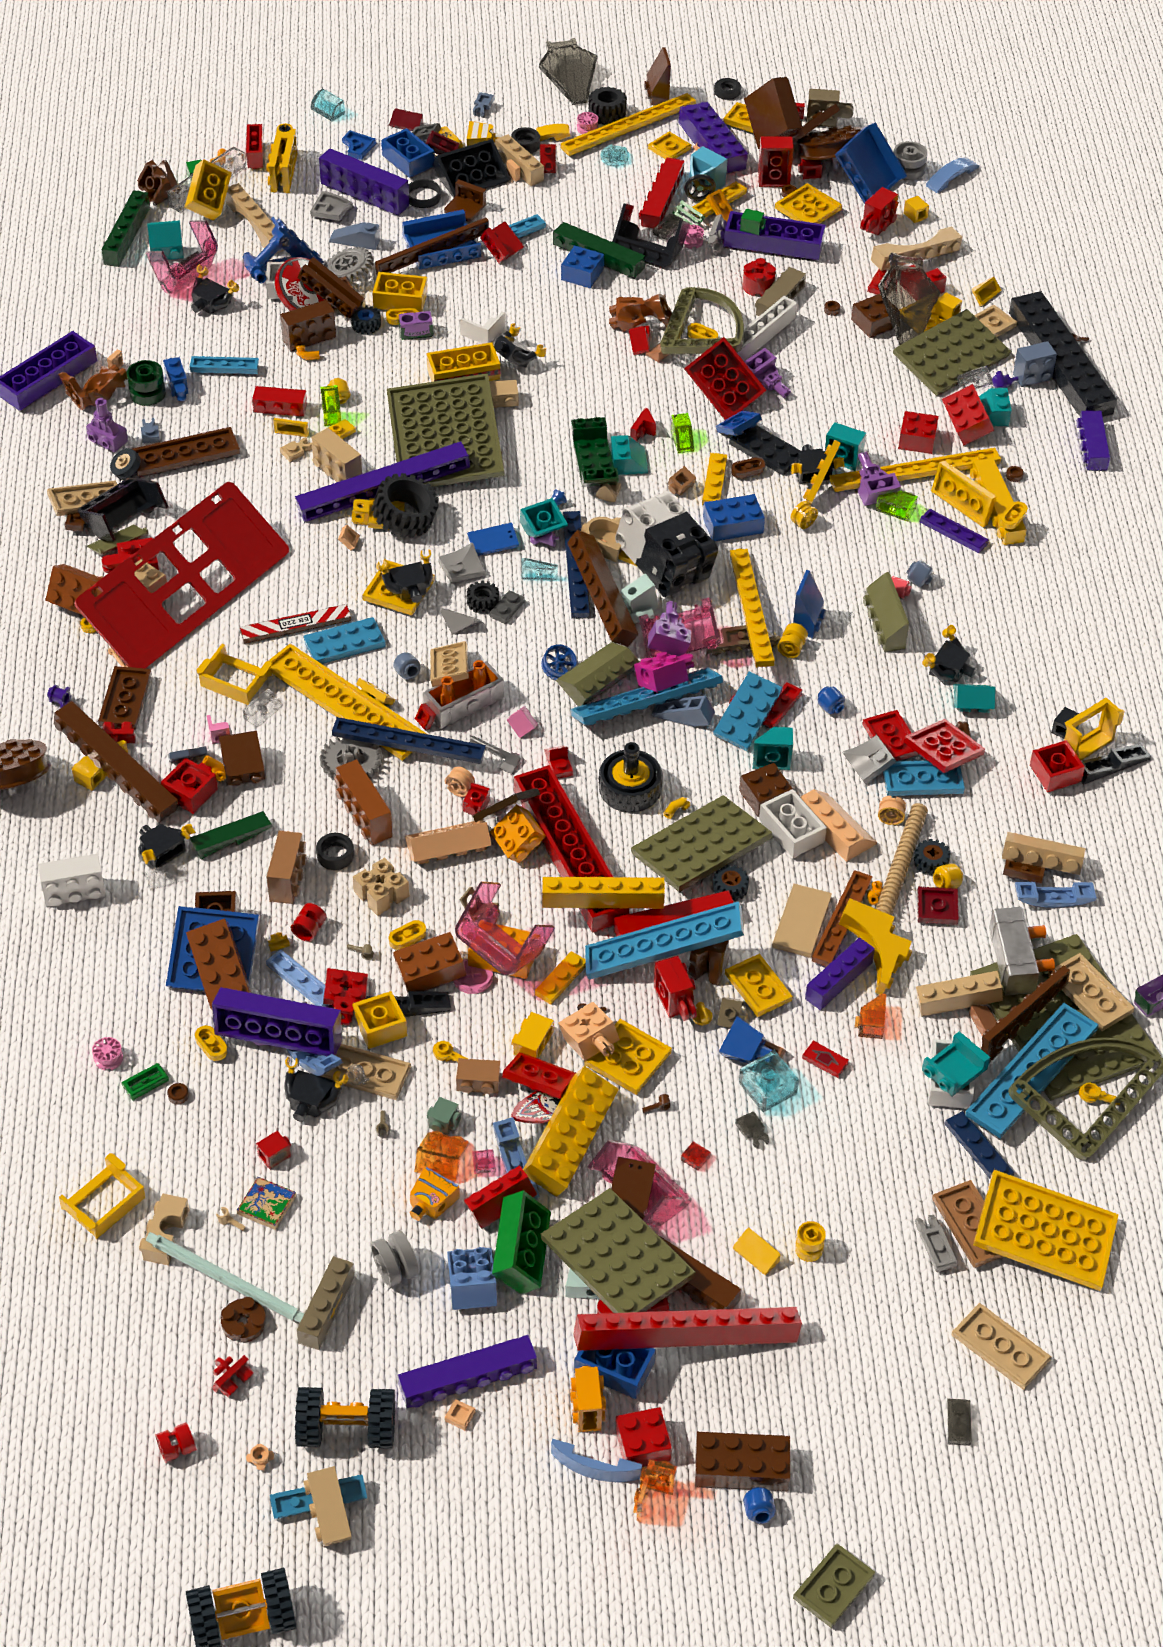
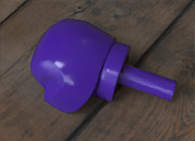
[992,371,1019,388]

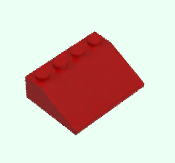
[684,337,767,420]

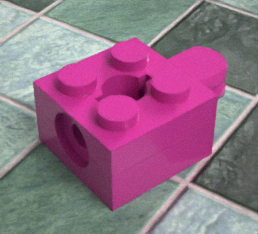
[634,652,695,692]

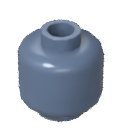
[906,560,934,587]
[393,652,421,680]

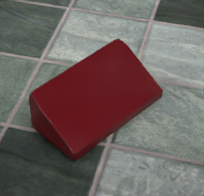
[389,108,423,131]
[425,130,460,155]

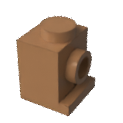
[668,466,696,496]

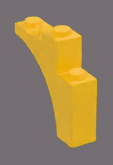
[839,898,913,995]

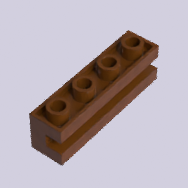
[298,257,365,319]

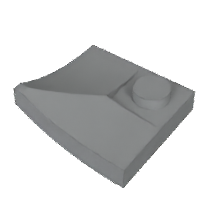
[310,191,354,221]
[438,543,485,583]
[842,735,897,785]

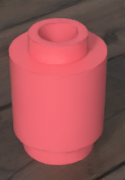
[891,576,912,599]

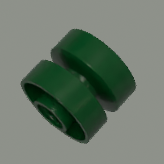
[127,360,166,406]

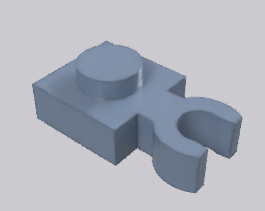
[473,92,494,117]
[140,418,160,444]

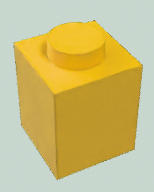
[903,195,929,223]
[935,292,962,319]

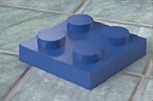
[715,410,762,436]

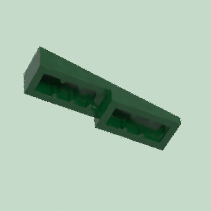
[189,811,273,860]

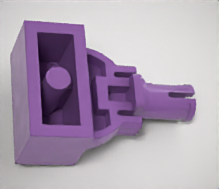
[744,348,791,398]
[86,398,128,453]
[858,452,901,506]
[648,601,691,657]

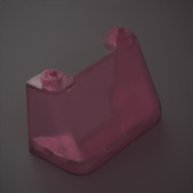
[639,597,721,658]

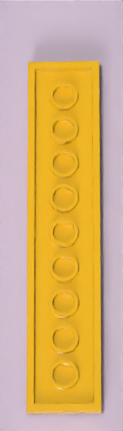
[268,643,427,761]

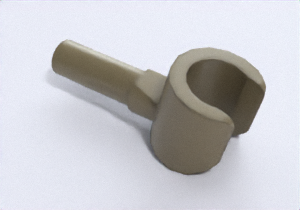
[347,944,374,960]
[376,1110,389,1136]

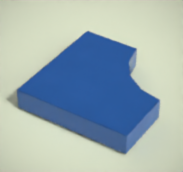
[342,130,377,160]

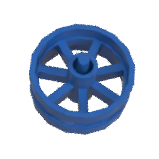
[541,644,577,680]

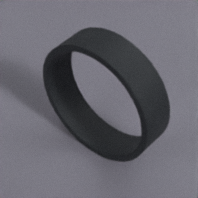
[409,179,441,208]

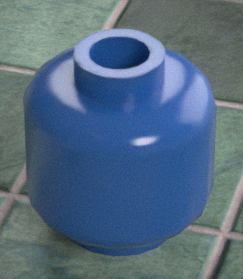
[817,686,845,714]
[743,1487,776,1524]

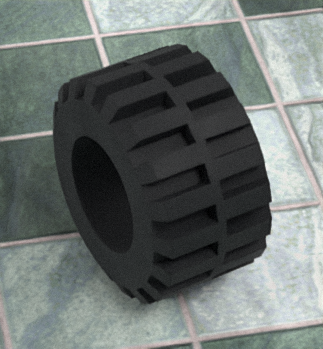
[588,87,627,125]

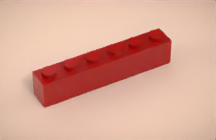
[639,157,685,230]
[613,890,734,937]

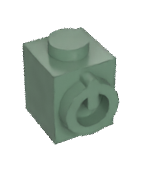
[427,1097,462,1135]

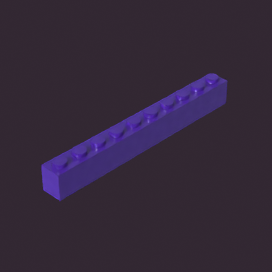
[295,441,470,523]

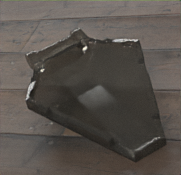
[539,38,598,105]
[878,253,940,345]

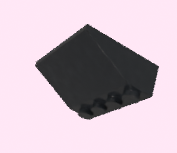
[432,138,511,198]

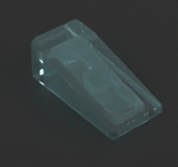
[521,558,558,580]

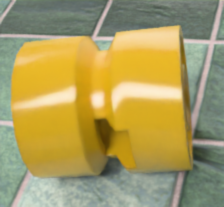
[777,623,808,658]
[795,1221,826,1262]

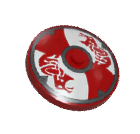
[275,257,334,311]

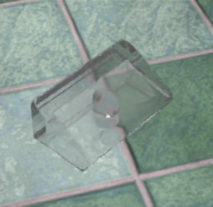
[957,366,993,391]
[243,689,283,728]
[144,861,189,890]

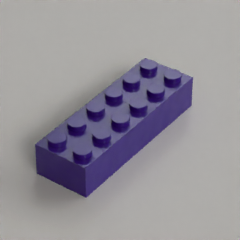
[678,102,748,174]
[319,148,409,216]
[724,211,826,260]
[0,331,98,411]
[212,987,342,1056]

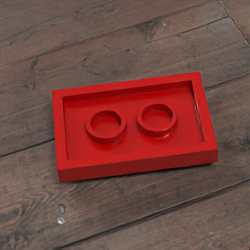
[862,710,920,761]
[502,1052,576,1099]

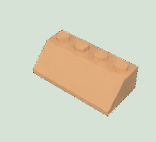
[800,789,877,862]
[404,821,492,864]

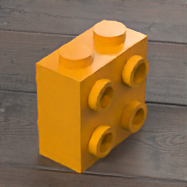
[490,804,546,863]
[570,1366,606,1432]

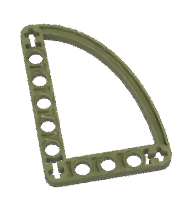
[660,287,745,354]
[1009,1038,1163,1160]

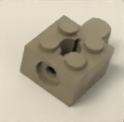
[806,88,854,127]

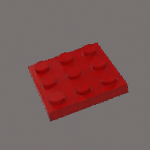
[904,719,985,773]

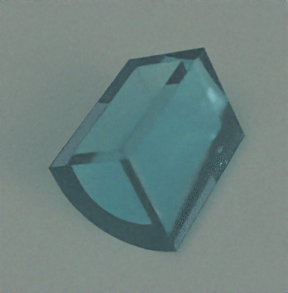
[310,88,345,122]

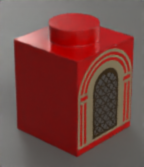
[256,1130,291,1170]

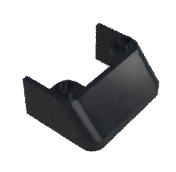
[612,203,690,267]
[77,478,169,542]

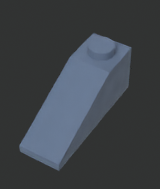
[329,222,380,250]
[652,695,715,727]

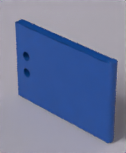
[467,522,519,556]

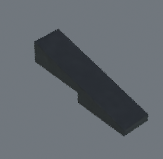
[1081,744,1151,785]
[366,991,451,1017]

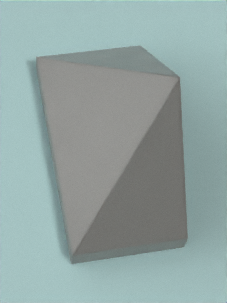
[441,608,480,635]

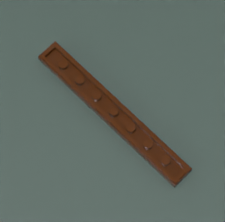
[375,217,489,275]

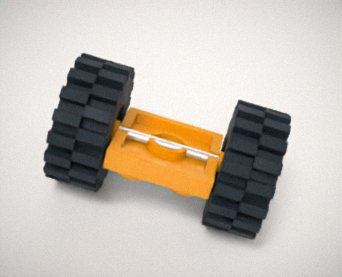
[295,1387,396,1449]
[185,1567,297,1647]

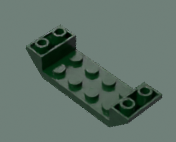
[571,417,619,487]

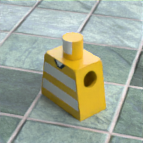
[466,121,502,146]

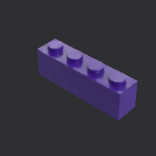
[1076,411,1110,471]
[805,937,875,1011]

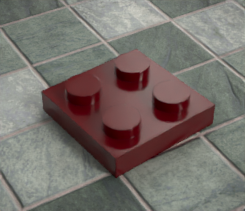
[917,886,959,925]

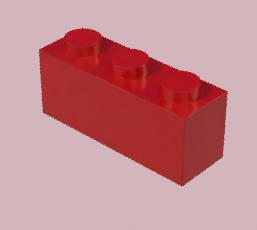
[246,124,264,169]
[252,386,307,417]
[464,1165,538,1229]

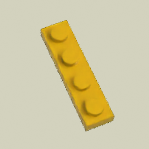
[691,181,747,218]
[803,440,841,504]
[702,453,728,505]

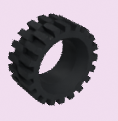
[372,473,439,538]

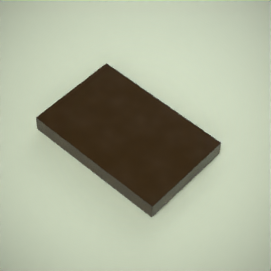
[473,788,541,822]

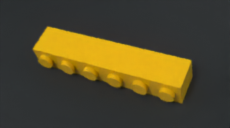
[970,458,1027,545]
[542,877,665,909]

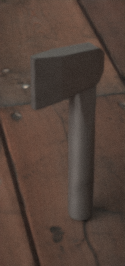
[470,736,521,774]

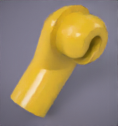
[663,797,691,819]

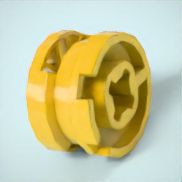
[790,501,818,529]

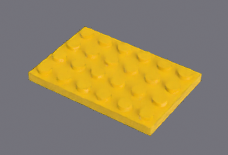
[973,1170,1119,1291]

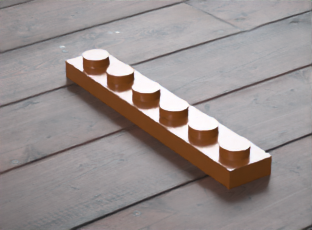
[811,870,873,967]

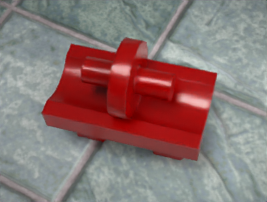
[540,144,556,174]
[102,722,136,743]
[211,1354,254,1398]

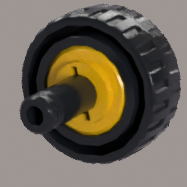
[598,742,663,813]

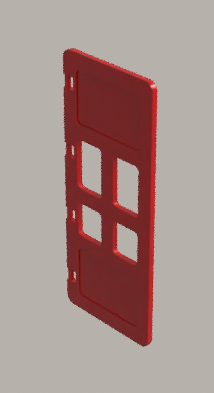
[74,482,289,669]

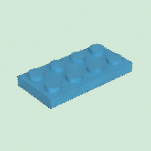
[303,617,386,664]
[713,671,783,751]
[883,761,965,796]

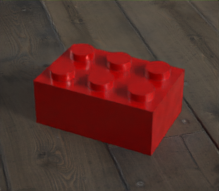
[758,136,793,187]
[942,384,995,446]

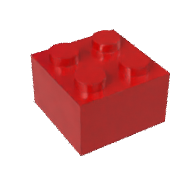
[898,411,939,454]
[1029,740,1085,793]
[615,1407,672,1467]

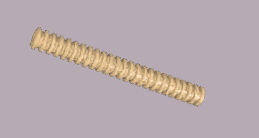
[876,803,928,915]

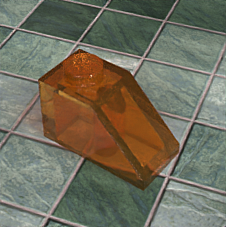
[854,993,886,1039]

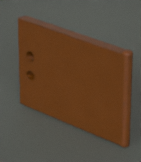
[611,1156,656,1220]

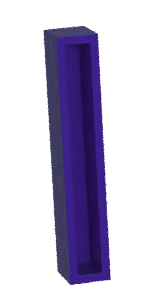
[397,1335,537,1409]

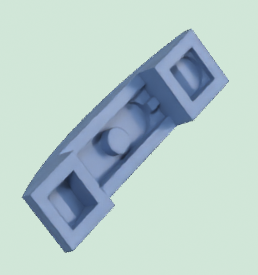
[926,157,980,193]
[1015,882,1097,908]
[286,1048,343,1076]
[492,1117,540,1199]
[551,1438,642,1482]

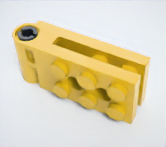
[266,123,298,193]

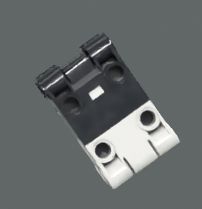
[615,491,718,597]

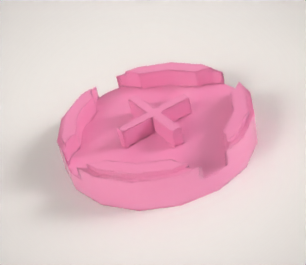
[453,959,493,994]

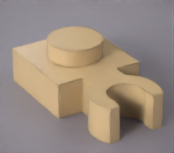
[280,437,312,462]

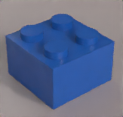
[561,245,604,289]

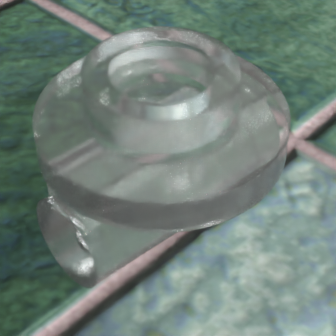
[346,1064,369,1085]

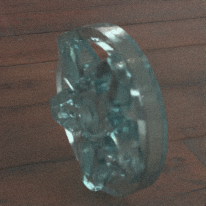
[600,144,629,166]

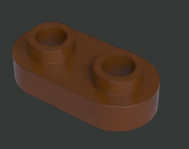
[731,457,765,478]

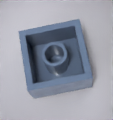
[1013,341,1057,387]

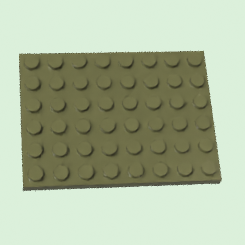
[387,373,505,487]
[970,934,1161,1101]

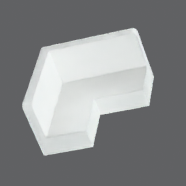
[460,311,506,344]

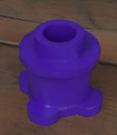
[47,685,72,708]

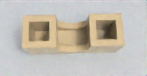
[139,1193,190,1266]

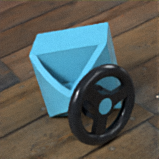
[684,146,727,201]

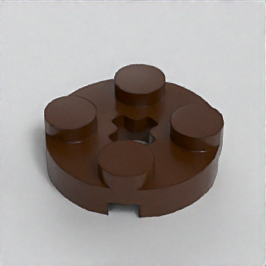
[221,1297,266,1343]

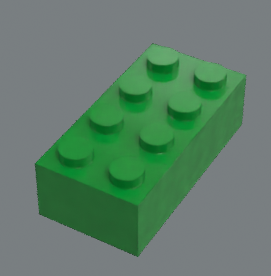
[492,1190,551,1294]

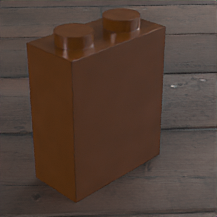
[219,730,265,786]

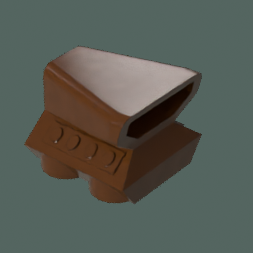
[137,160,180,206]
[688,940,730,986]

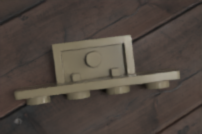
[706,625,781,655]

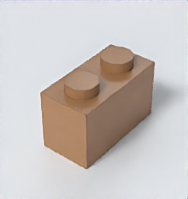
[456,1058,501,1094]

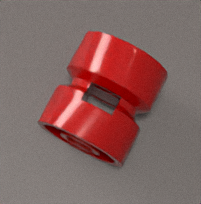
[290,903,327,942]
[155,1422,197,1463]

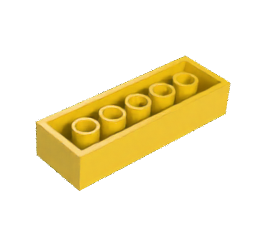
[523,1066,619,1197]

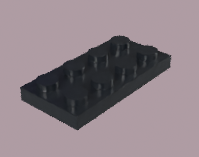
[729,425,801,475]

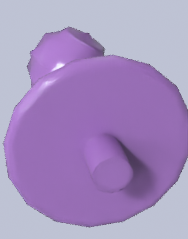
[530,531,559,547]

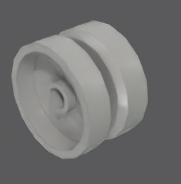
[893,141,928,180]
[370,1230,419,1288]

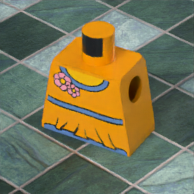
[409,1166,460,1221]

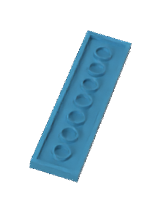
[570,667,723,726]
[585,901,744,980]
[965,1003,1099,1139]

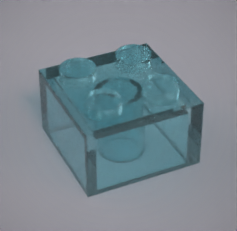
[739,1050,799,1112]

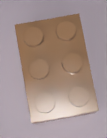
[266,830,307,904]

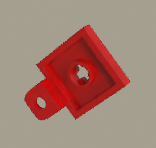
[323,968,368,1026]

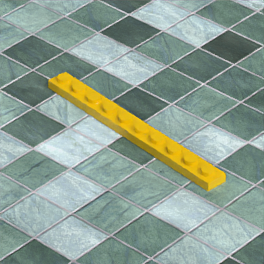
[561,93,696,156]
[829,447,1001,492]
[730,548,775,668]

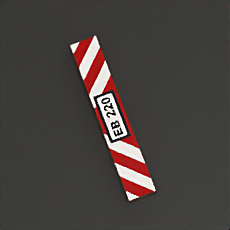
[239,604,352,644]

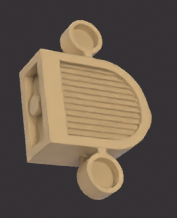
[581,517,622,562]

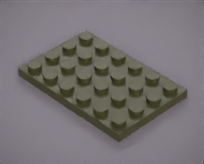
[893,309,1011,396]
[631,795,773,893]
[541,1188,695,1313]

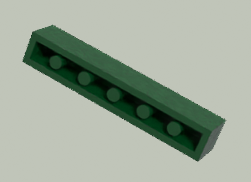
[101,190,150,267]
[553,222,645,279]

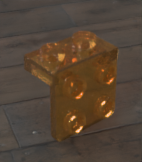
[414,1131,469,1181]
[633,1459,677,1522]

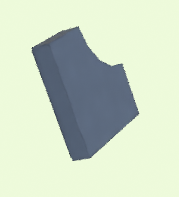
[167,746,208,762]

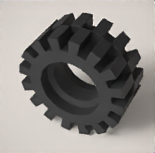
[467,580,500,614]

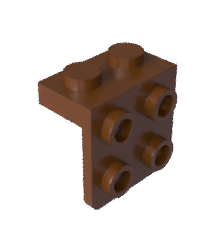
[444,180,486,222]

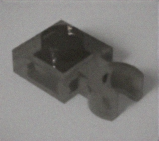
[735,1111,769,1149]

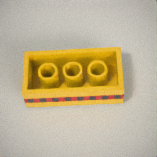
[426,342,501,382]

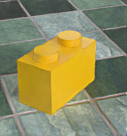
[511,1012,554,1059]

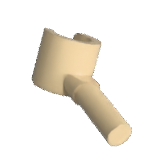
[216,1207,246,1231]

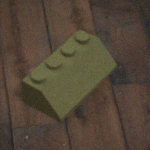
[863,572,909,652]
[556,642,640,706]

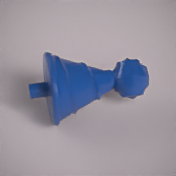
[551,489,567,505]

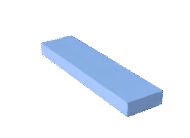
[266,949,329,1007]

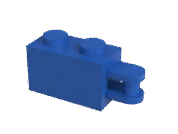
[163,357,189,401]

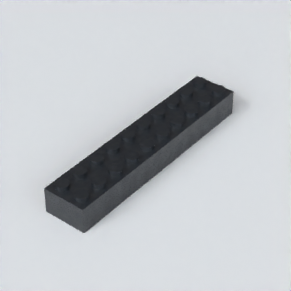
[1009,291,1117,417]

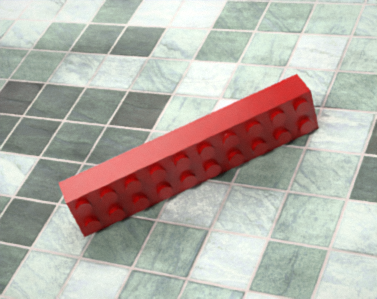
[514,765,629,933]

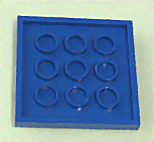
[166,906,260,991]

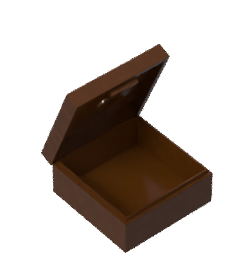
[744,77,840,149]

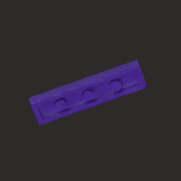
[919,509,989,553]

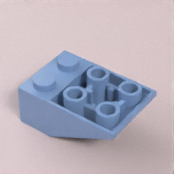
[447,1247,497,1310]

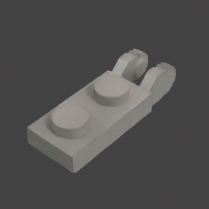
[708,215,727,254]
[915,1214,957,1272]

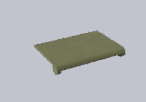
[87,524,149,555]

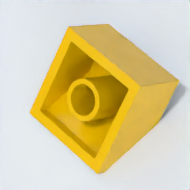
[352,991,407,1049]

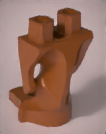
[609,294,672,332]
[58,365,127,410]

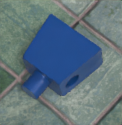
[719,1017,773,1065]

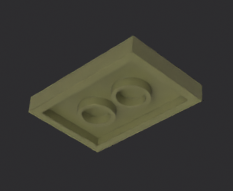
[793,1543,875,1628]

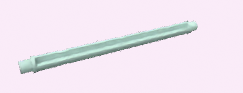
[146,1232,304,1323]

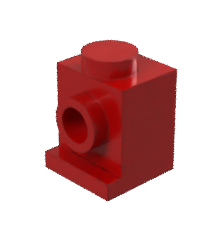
[798,159,823,180]
[463,783,490,815]

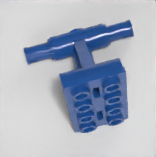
[242,217,324,284]

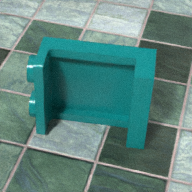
[922,1031,990,1097]

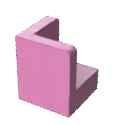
[507,706,538,738]
[206,715,230,744]

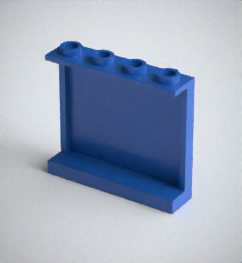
[835,122,907,204]
[402,210,481,270]

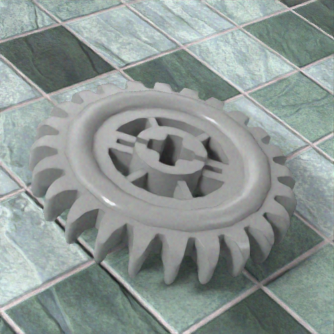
[324,247,374,284]
[319,737,383,780]

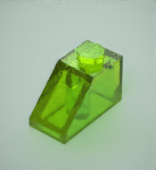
[320,385,341,426]
[670,413,695,454]
[875,490,918,522]

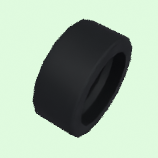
[511,127,540,154]
[316,832,354,871]

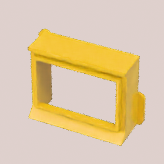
[196,644,272,706]
[1064,697,1125,760]
[59,1153,145,1240]

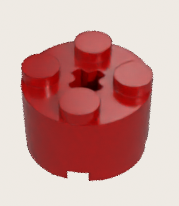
[742,258,776,297]

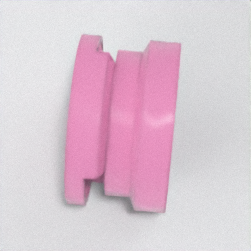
[577,112,598,134]
[684,225,704,249]
[92,1037,123,1070]

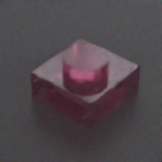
[472,1149,496,1174]

